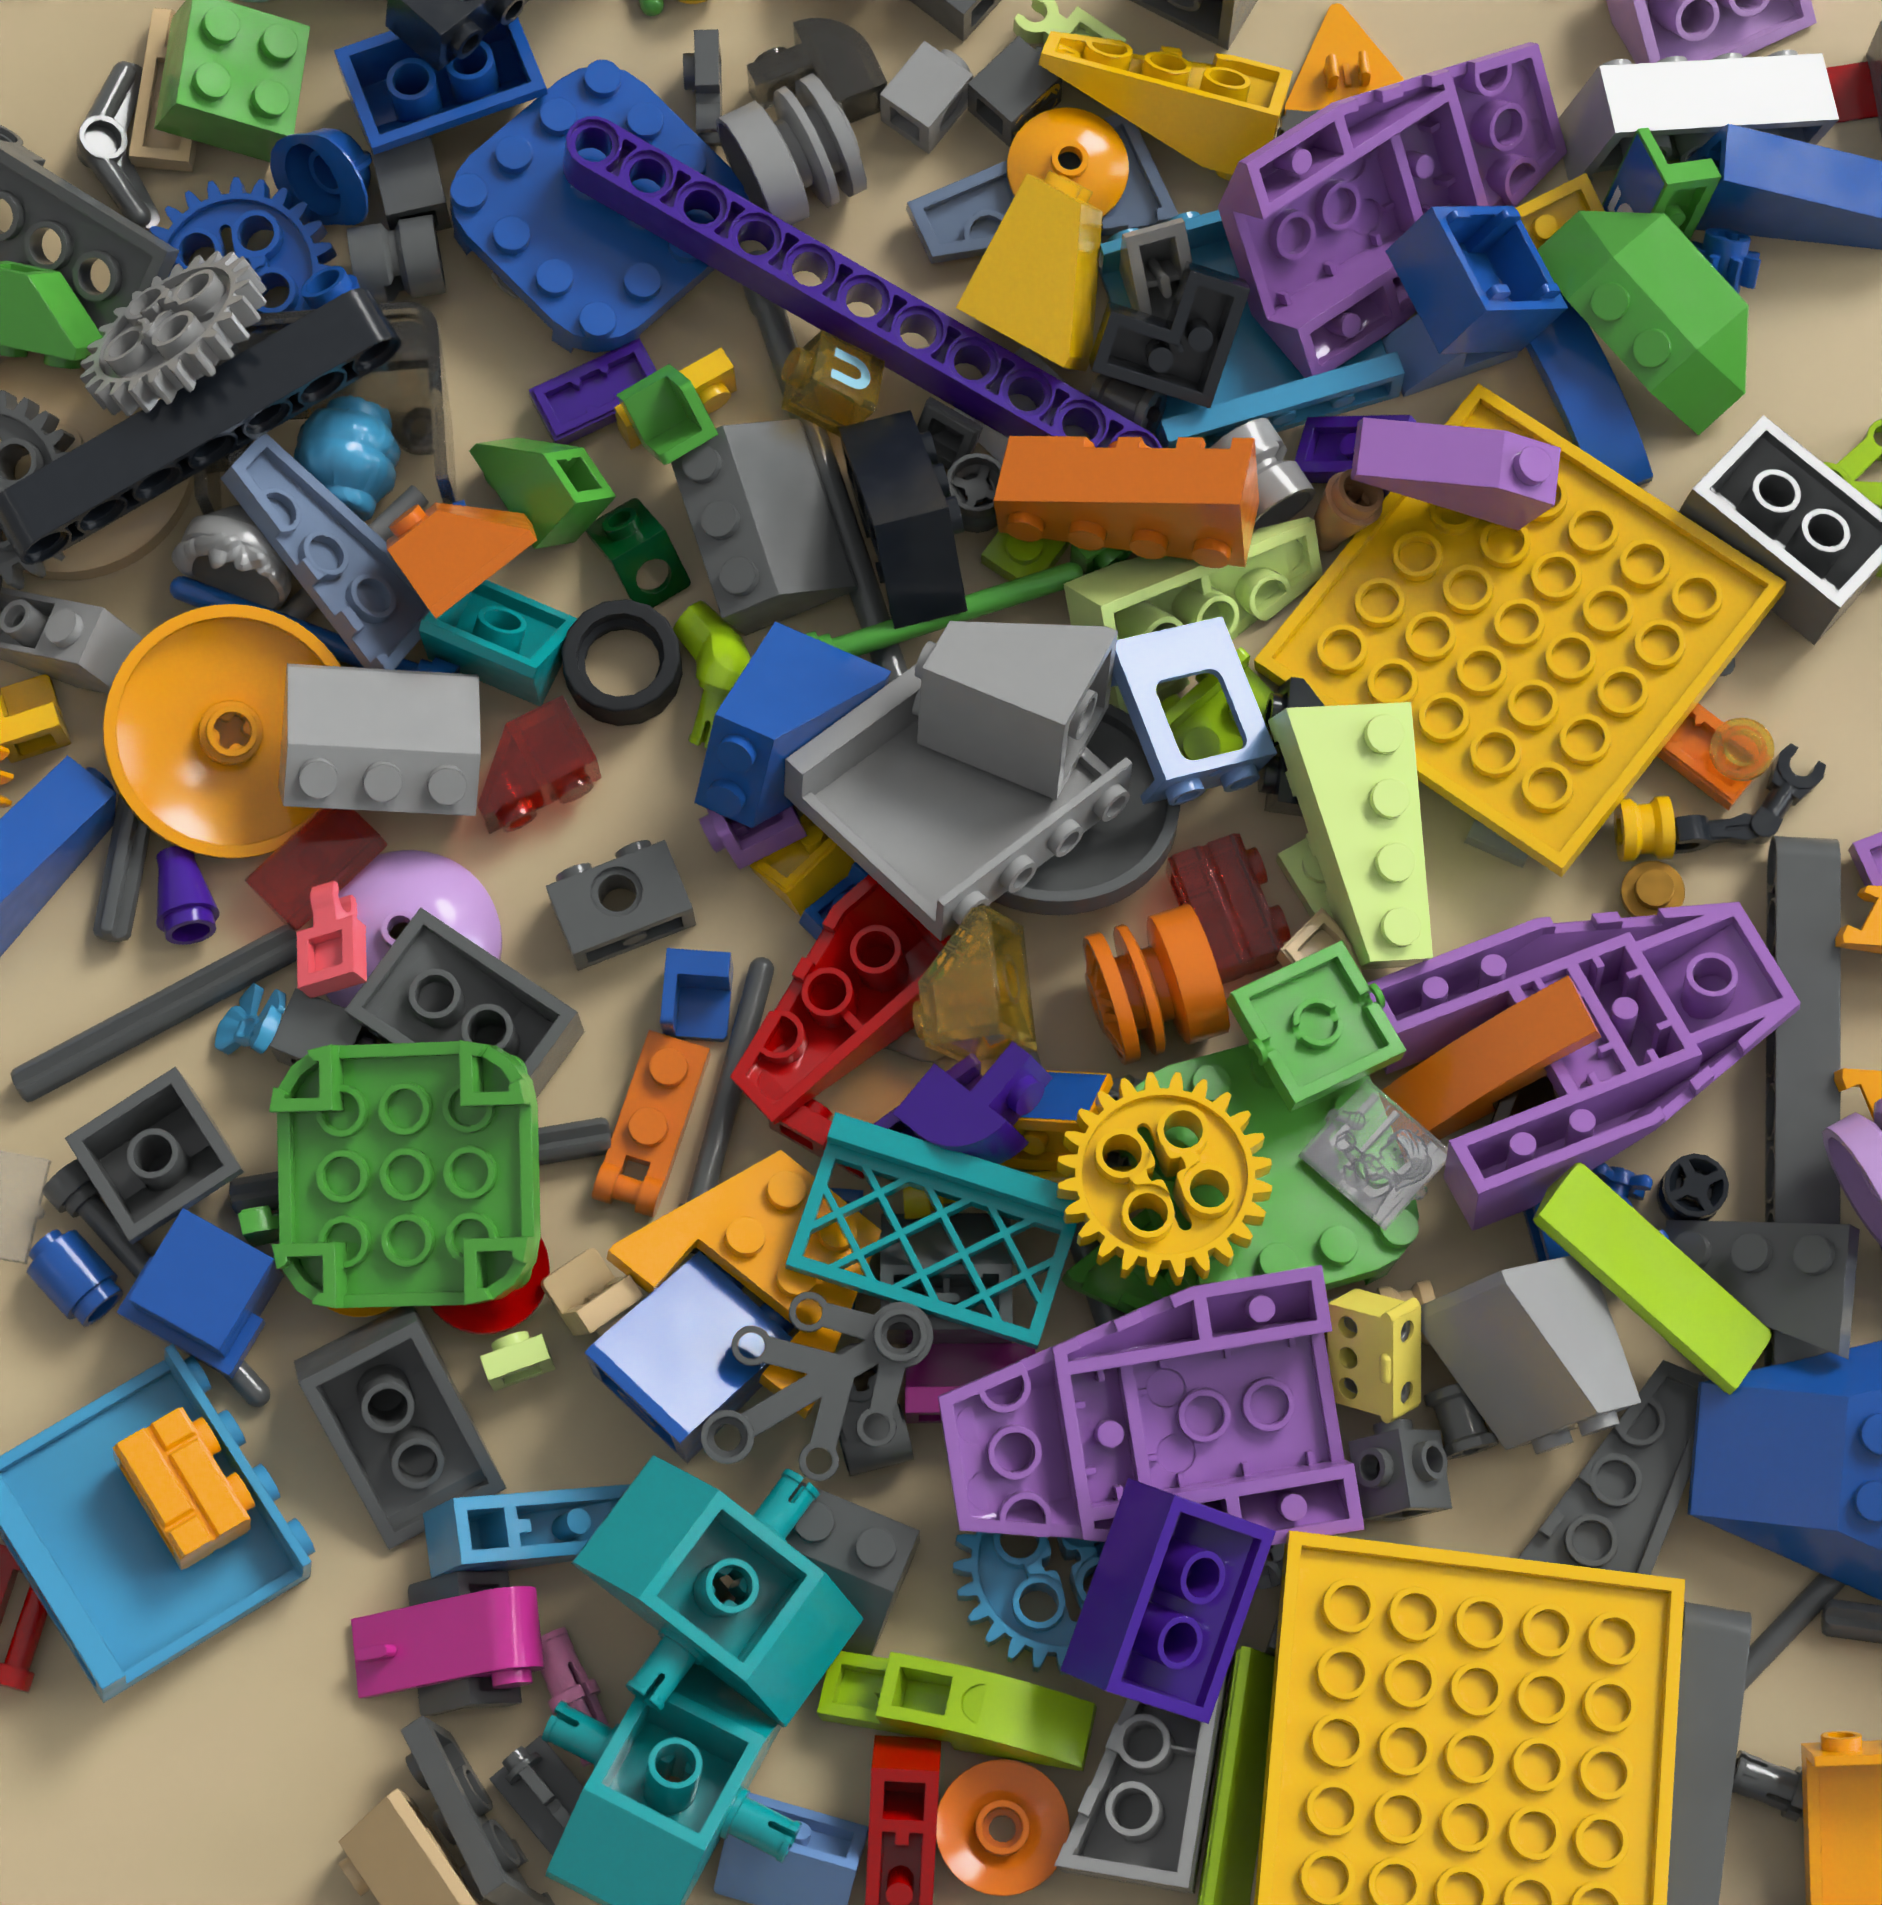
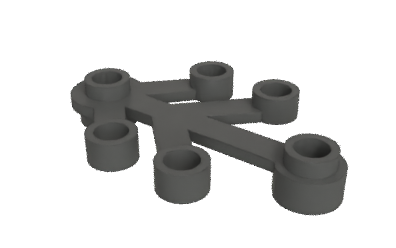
[701,1292,933,1482]

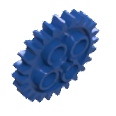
[150,177,337,367]

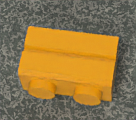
[112,1407,255,1570]

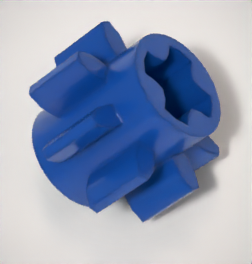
[1691,228,1761,294]

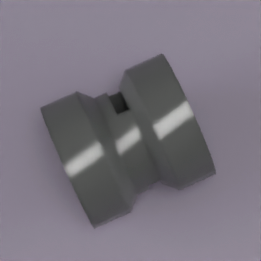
[947,453,1002,533]

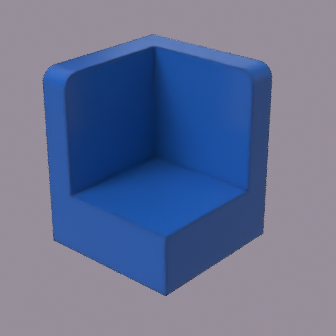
[660,948,734,1042]

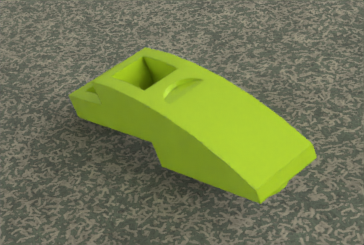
[817,1651,1097,1771]

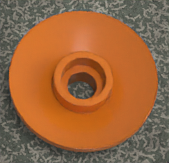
[936,1759,1070,1896]

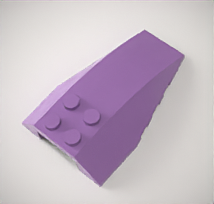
[1218,42,1567,378]
[937,1265,1365,1545]

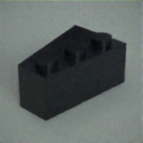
[838,410,968,629]

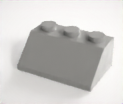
[278,663,481,816]

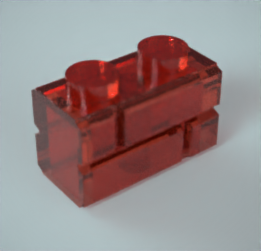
[1165,833,1291,984]

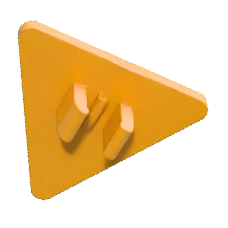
[1284,3,1405,114]

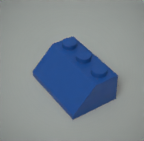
[334,17,548,155]

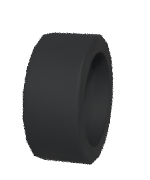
[561,599,683,726]

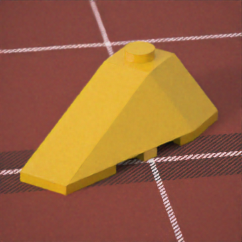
[1039,31,1293,181]

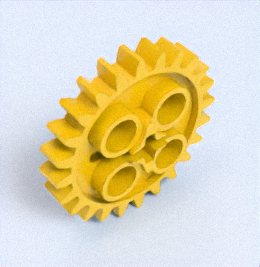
[1056,1072,1272,1286]

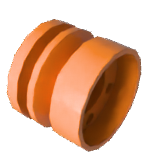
[1083,904,1230,1065]

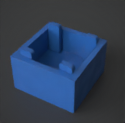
[1385,206,1568,354]

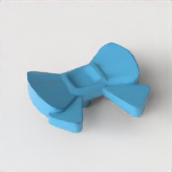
[215,983,286,1055]

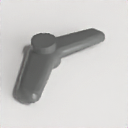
[77,61,160,229]

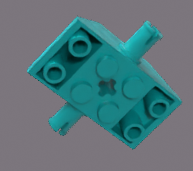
[571,1455,864,1728]
[542,1664,802,1905]

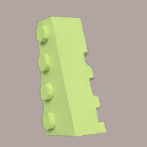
[1268,702,1433,970]

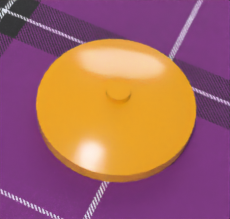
[102,604,341,859]

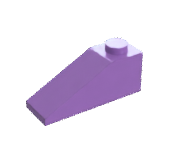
[1351,417,1561,530]

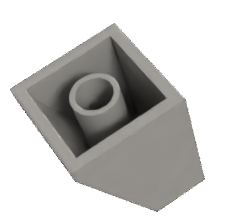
[912,621,1118,800]
[1421,1255,1641,1454]

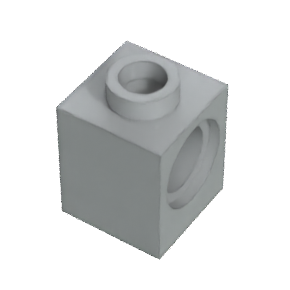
[880,41,973,154]

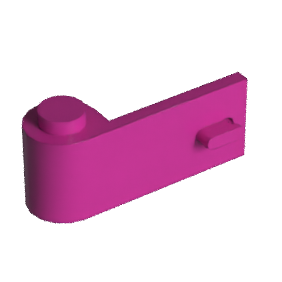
[351,1586,545,1699]

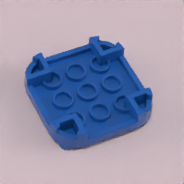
[450,60,749,353]

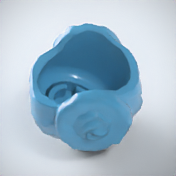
[294,395,401,521]

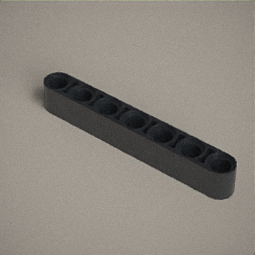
[0,288,402,565]

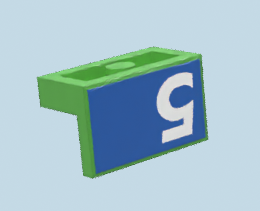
[1602,127,1722,240]

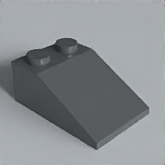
[344,907,585,1098]
[294,1306,506,1550]

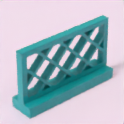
[785,1112,1079,1349]

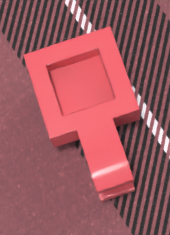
[297,880,367,999]

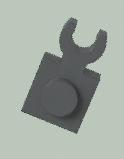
[683,29,722,146]

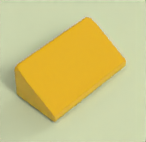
[749,814,855,917]

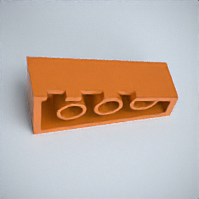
[993,436,1259,568]

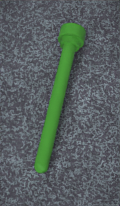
[806,562,1083,657]

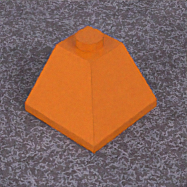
[386,502,537,619]

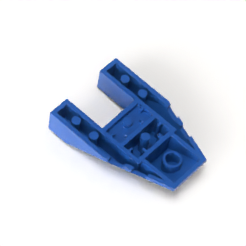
[1687,1340,1882,1600]

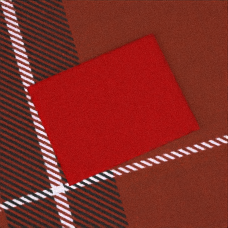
[1826,61,1878,123]

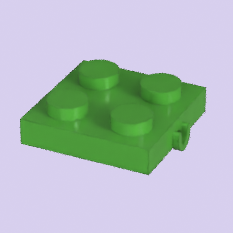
[1226,941,1407,1112]

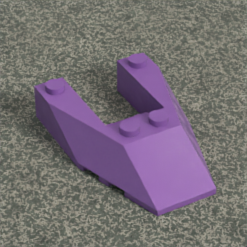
[1367,902,1801,1231]

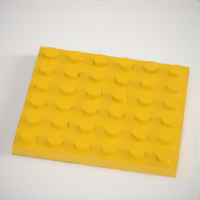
[1254,383,1786,878]
[1254,1530,1685,1905]

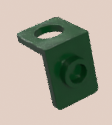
[586,498,691,608]

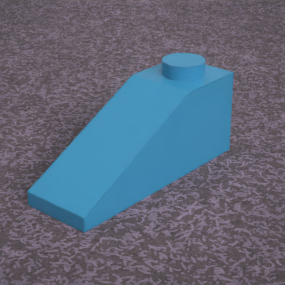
[423,1484,630,1579]

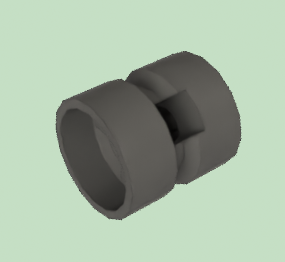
[347,215,446,304]

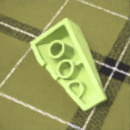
[1063,517,1323,714]

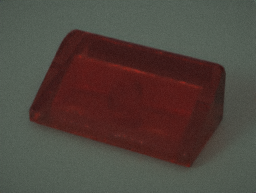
[244,808,388,931]

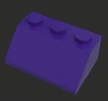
[1060,1478,1276,1724]

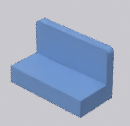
[714,1793,869,1905]

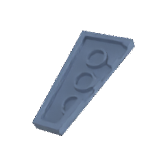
[906,113,1179,264]
[220,433,430,670]

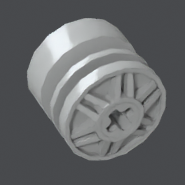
[716,73,867,225]

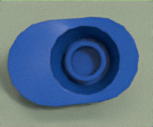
[270,128,373,225]

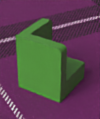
[616,364,718,465]

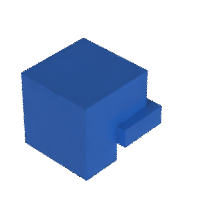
[116,1208,284,1379]

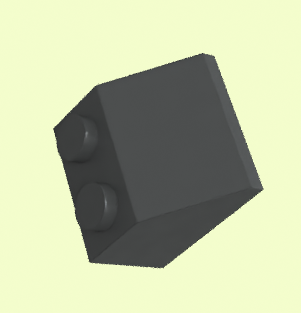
[65,1066,244,1245]
[785,1482,920,1656]

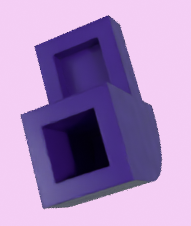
[892,1041,1053,1164]

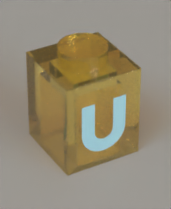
[781,330,885,437]

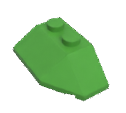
[1537,211,1749,435]

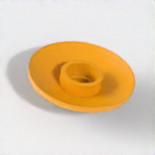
[1007,107,1129,218]

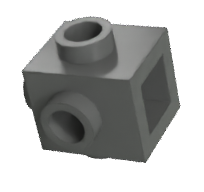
[1348,1419,1452,1521]

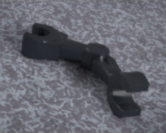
[1674,743,1826,854]

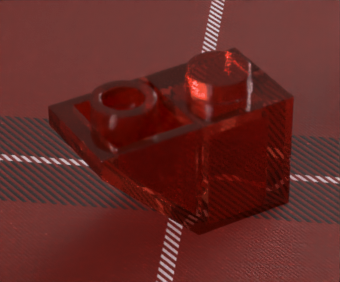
[477,695,602,834]

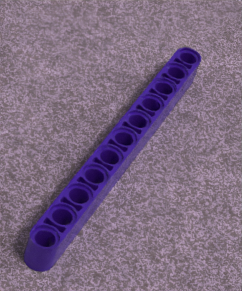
[563,116,1162,448]

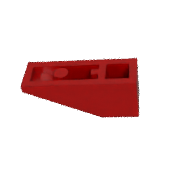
[865,1735,941,1905]

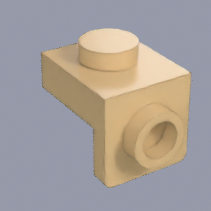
[541,1248,644,1337]

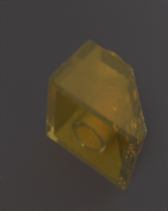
[913,905,1037,1061]

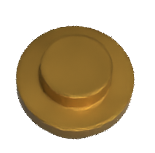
[1620,861,1685,917]

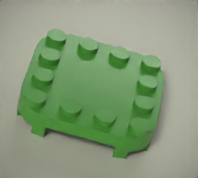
[269,1040,541,1309]
[1119,1044,1419,1293]

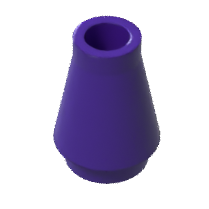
[156,846,220,945]

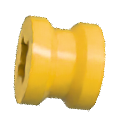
[1614,796,1676,862]

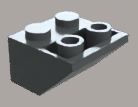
[880,1213,1013,1344]

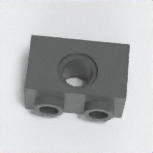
[546,840,696,971]

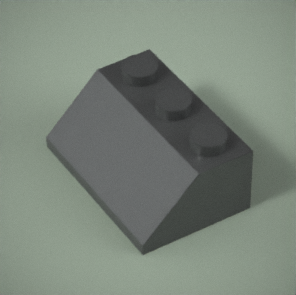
[1678,415,1882,645]
[671,419,858,636]

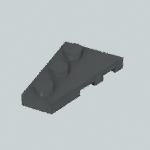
[1665,1220,1860,1360]
[401,1715,555,1905]

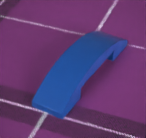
[1526,293,1653,486]

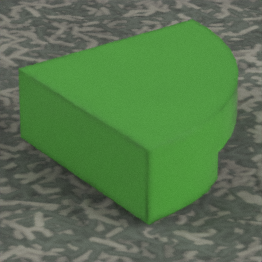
[238,1205,279,1247]

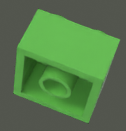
[154,0,310,162]

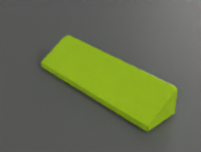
[1533,1162,1772,1395]
[1197,1646,1275,1905]

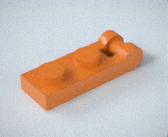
[592,1030,711,1218]

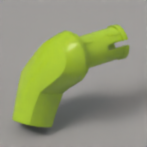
[673,600,751,748]

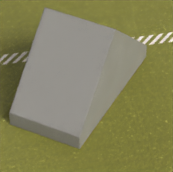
[1119,217,1192,320]

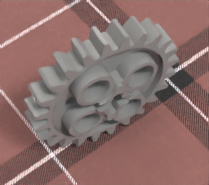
[80,251,267,416]

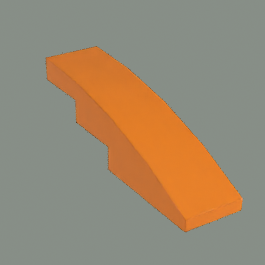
[1377,975,1601,1159]

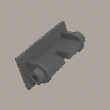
[489,1735,584,1856]

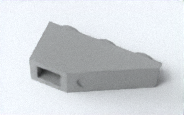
[0,587,143,694]

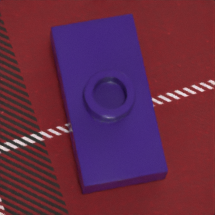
[529,338,657,445]

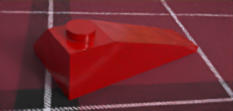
[730,874,973,1125]

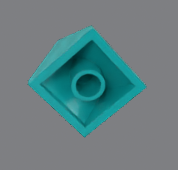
[419,580,578,707]

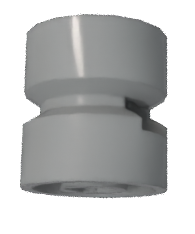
[1210,418,1316,529]

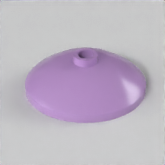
[312,850,502,1008]

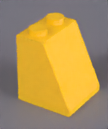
[956,170,1103,372]

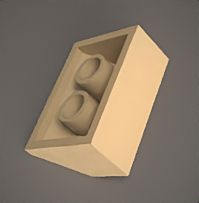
[338,1788,485,1905]

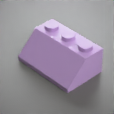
[1606,0,1817,64]

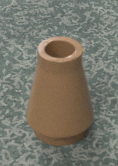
[1313,469,1384,552]

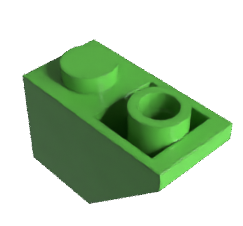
[0,261,103,369]
[469,437,617,549]

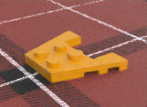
[607,1150,882,1419]

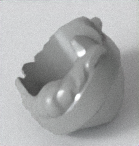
[172,505,292,610]

